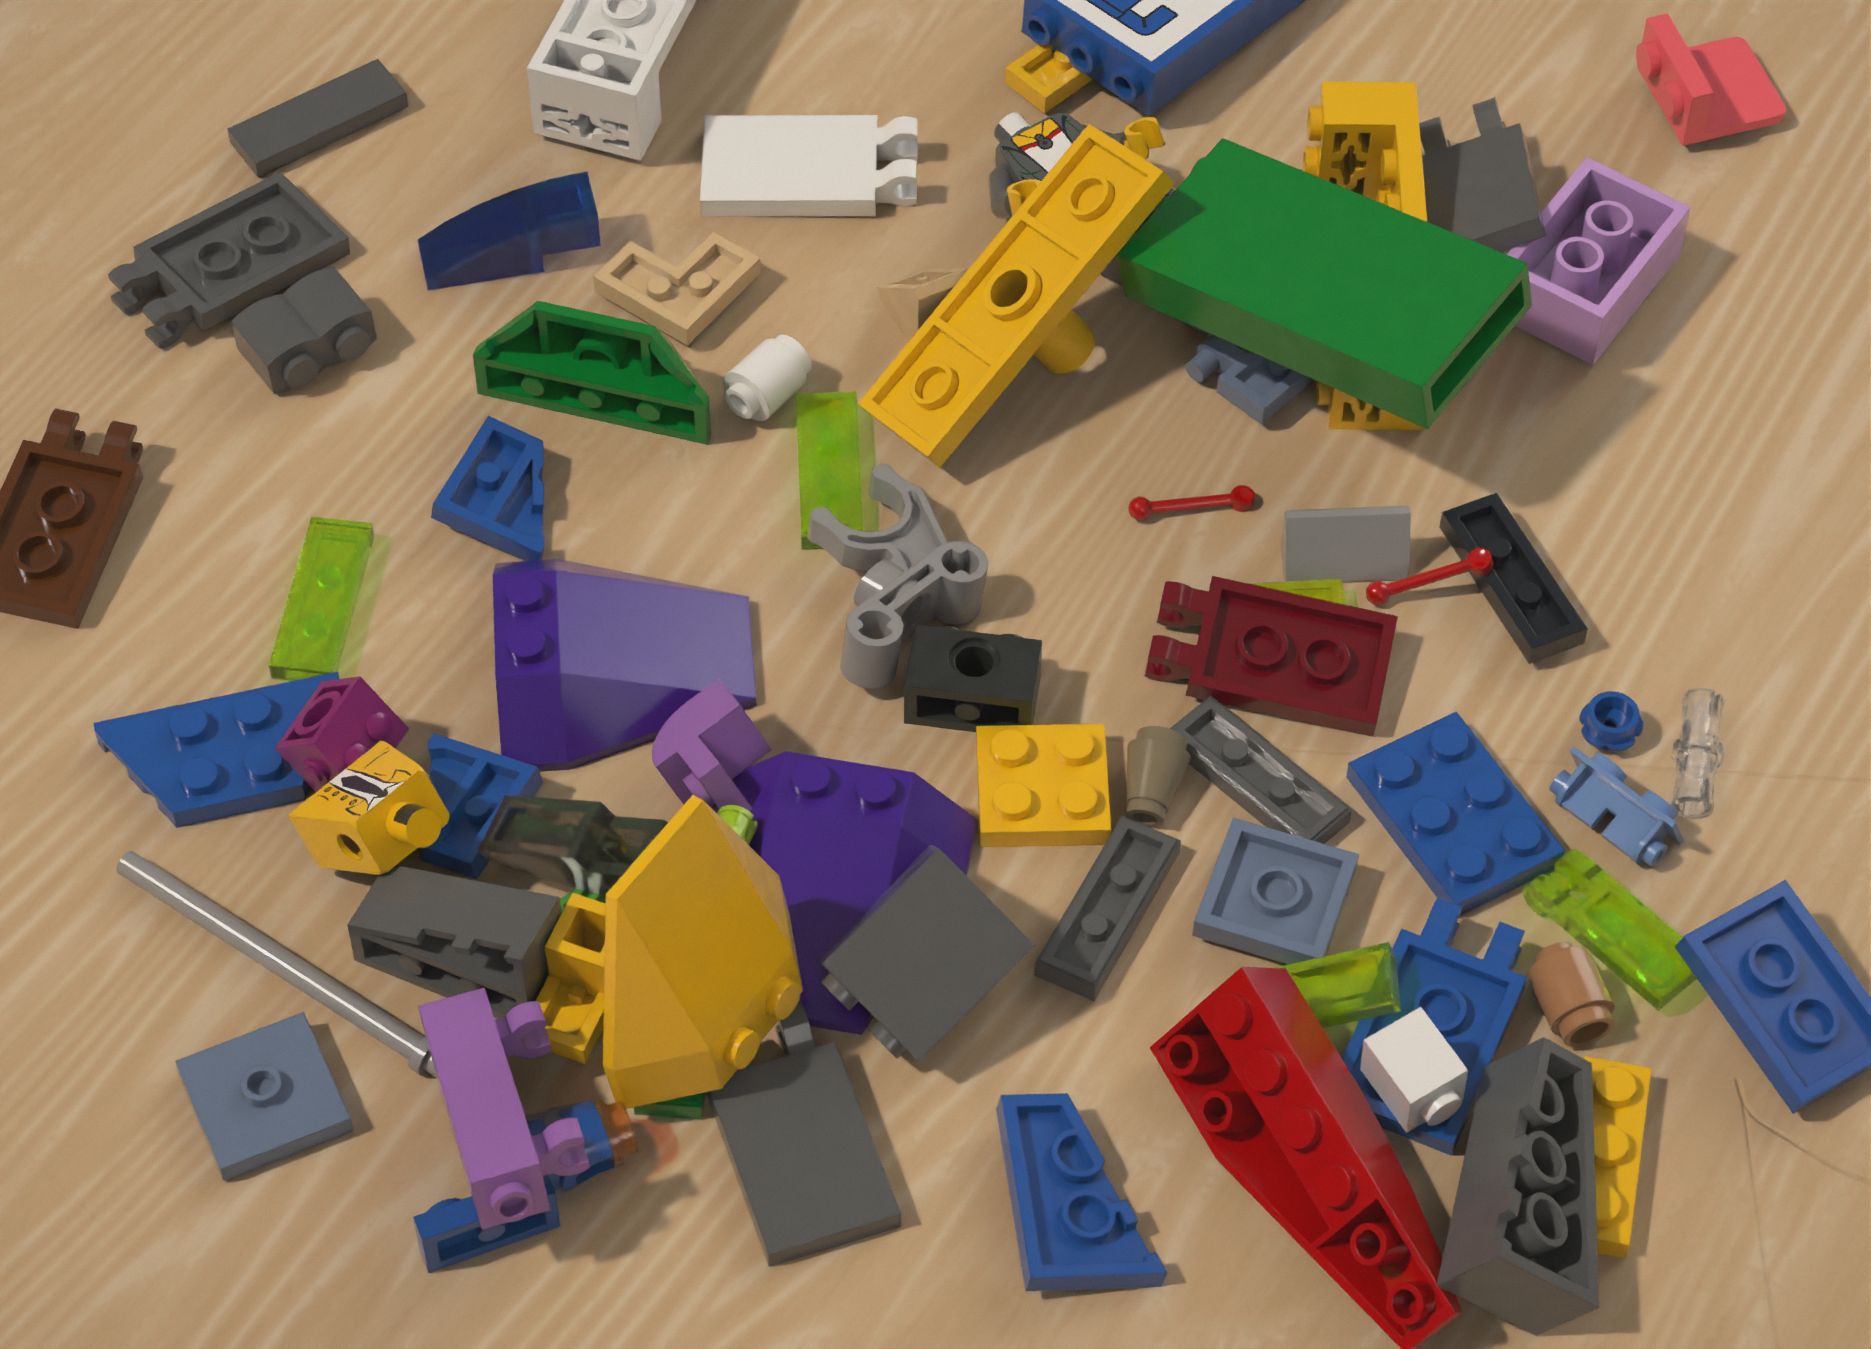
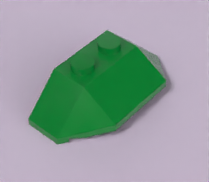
[473,301,711,445]

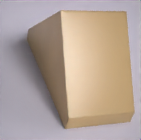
[877,268,969,341]

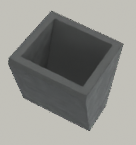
[820,845,1035,1061]

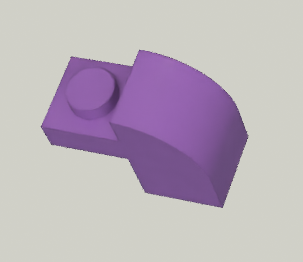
[652,679,772,811]

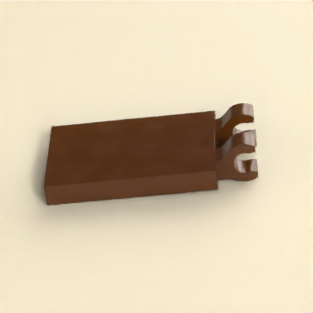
[0,409,143,629]

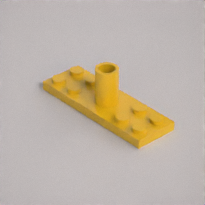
[857,124,1175,468]

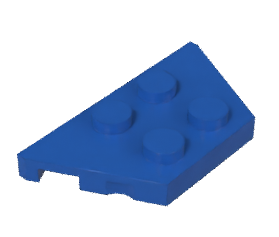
[93,671,340,828]

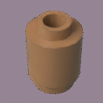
[1527,942,1615,1047]

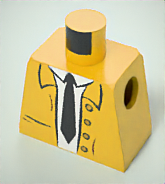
[288,741,450,875]

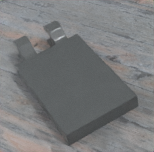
[1419,97,1546,252]
[108,172,350,349]
[706,1001,901,1267]

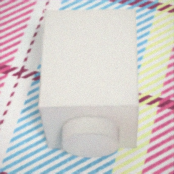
[1360,1007,1468,1133]

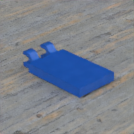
[1342,898,1527,1156]

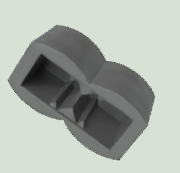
[231,267,377,394]

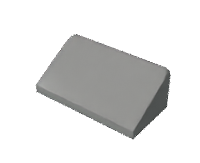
[1281,506,1411,585]

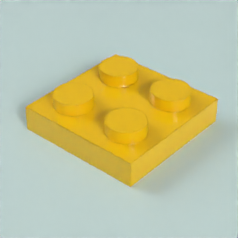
[976,724,1111,847]

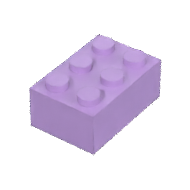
[1507,157,1691,365]

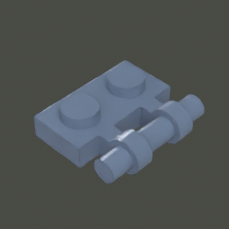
[1186,335,1315,424]

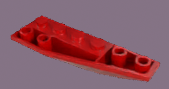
[1150,967,1462,1349]

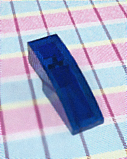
[418,171,601,291]

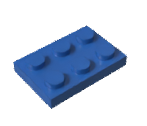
[1346,712,1566,916]
[1675,880,1871,1114]

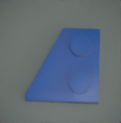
[431,416,545,561]
[417,733,543,879]

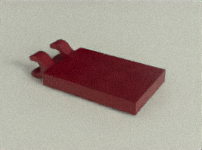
[1145,576,1398,737]

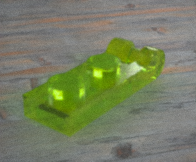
[1523,849,1697,1011]

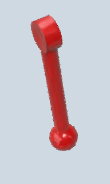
[1128,485,1255,521]
[1366,548,1494,605]

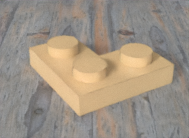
[593,231,761,346]

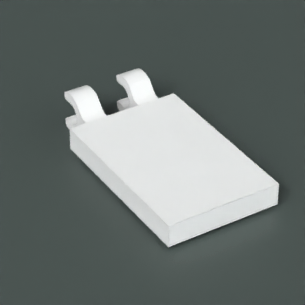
[700,115,918,217]

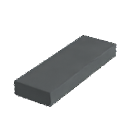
[227,59,408,178]
[1170,696,1352,844]
[1035,816,1181,1001]

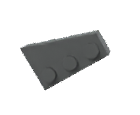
[347,865,562,1018]

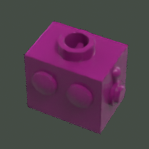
[275,676,409,792]

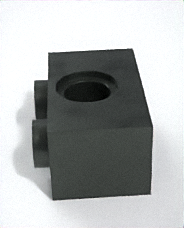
[904,625,1042,732]

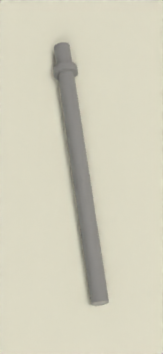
[117,851,437,1078]

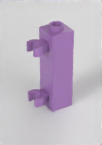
[418,987,590,1230]

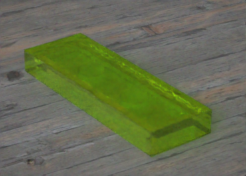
[796,392,863,550]
[269,517,374,681]

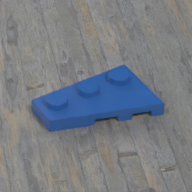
[996,1093,1167,1292]

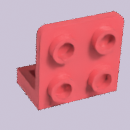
[1636,13,1786,146]

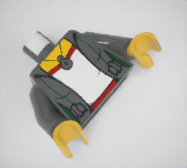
[989,112,1166,219]

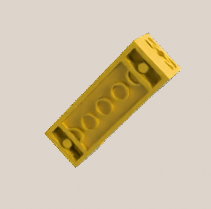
[1303,81,1427,430]

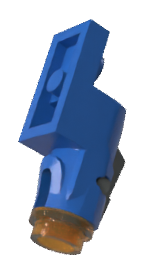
[413,1100,638,1274]

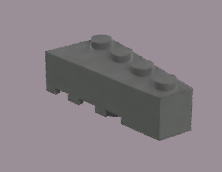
[1437,1037,1599,1335]

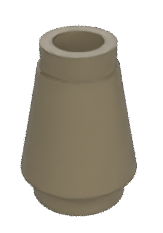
[1125,726,1191,828]

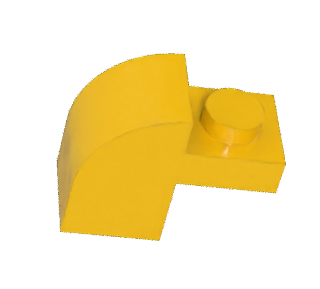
[536,892,606,1064]

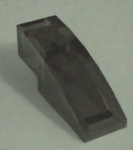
[478,795,668,896]

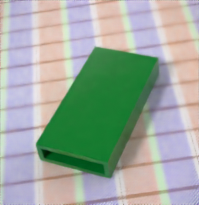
[1116,138,1532,429]

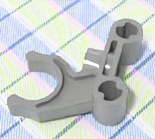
[808,463,989,689]

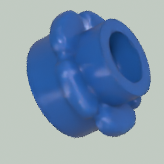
[1579,691,1643,752]

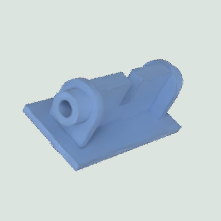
[1549,747,1684,867]

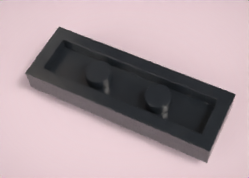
[1440,492,1588,664]

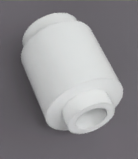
[723,334,812,421]

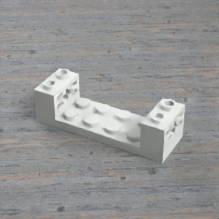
[527,0,696,161]

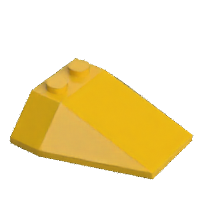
[603,795,803,1109]

